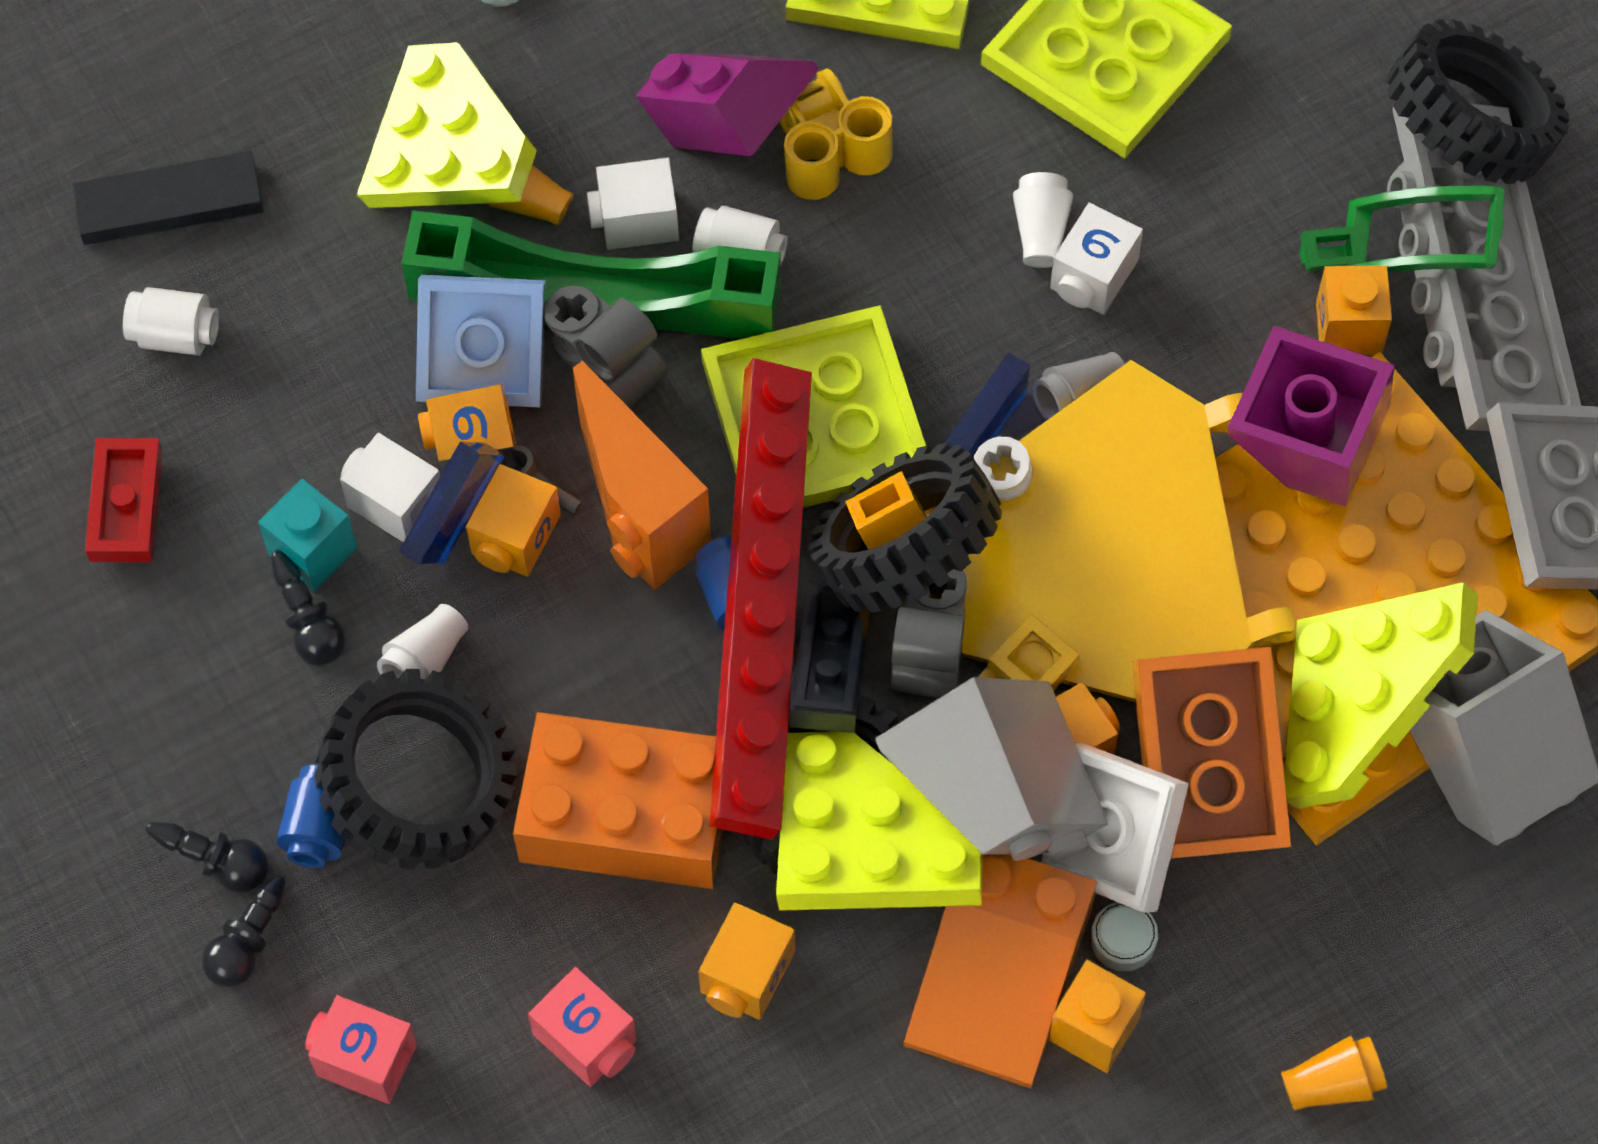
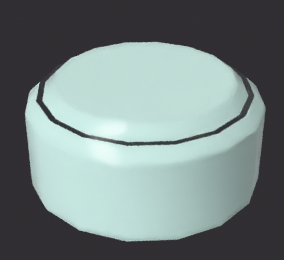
[1091,902,1158,971]

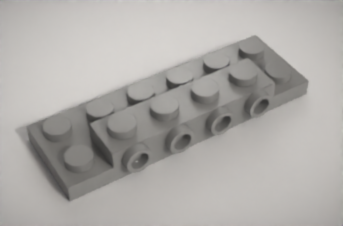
[1387,104,1581,432]

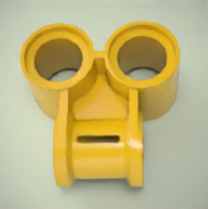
[779,68,893,200]

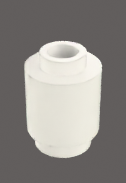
[693,205,788,264]
[123,287,219,356]

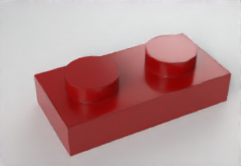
[85,438,163,562]

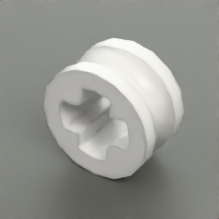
[974,436,1033,501]

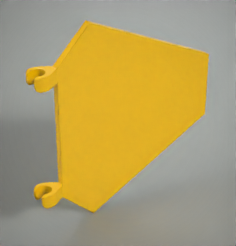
[925,360,1296,702]

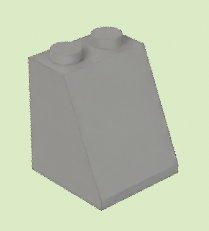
[1410,610,1598,846]
[875,677,1108,860]

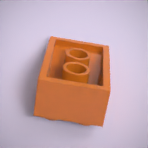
[573,361,712,590]
[904,854,1097,1089]

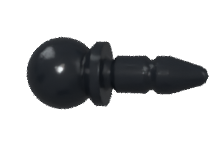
[271,550,345,665]
[146,822,268,892]
[202,875,285,987]

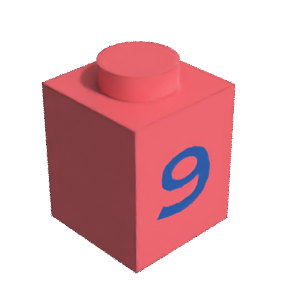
[528,966,637,1088]
[305,995,418,1105]

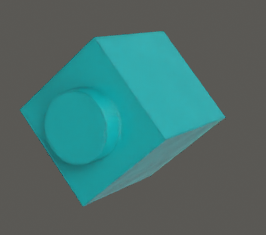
[258,478,357,592]

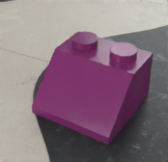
[636,53,819,156]
[1227,326,1395,507]

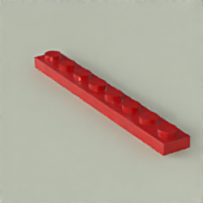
[709,358,812,840]

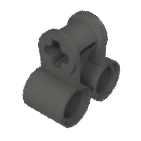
[543,285,667,409]
[890,569,967,699]

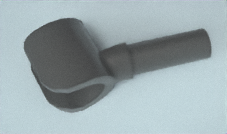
[497,445,583,514]

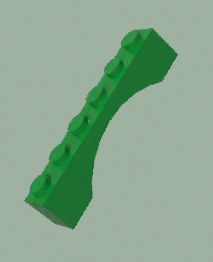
[401,210,781,339]

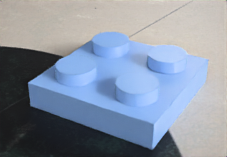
[416,275,546,408]

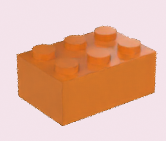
[1132,647,1291,859]
[513,712,723,889]

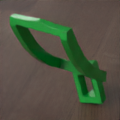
[1299,186,1505,273]

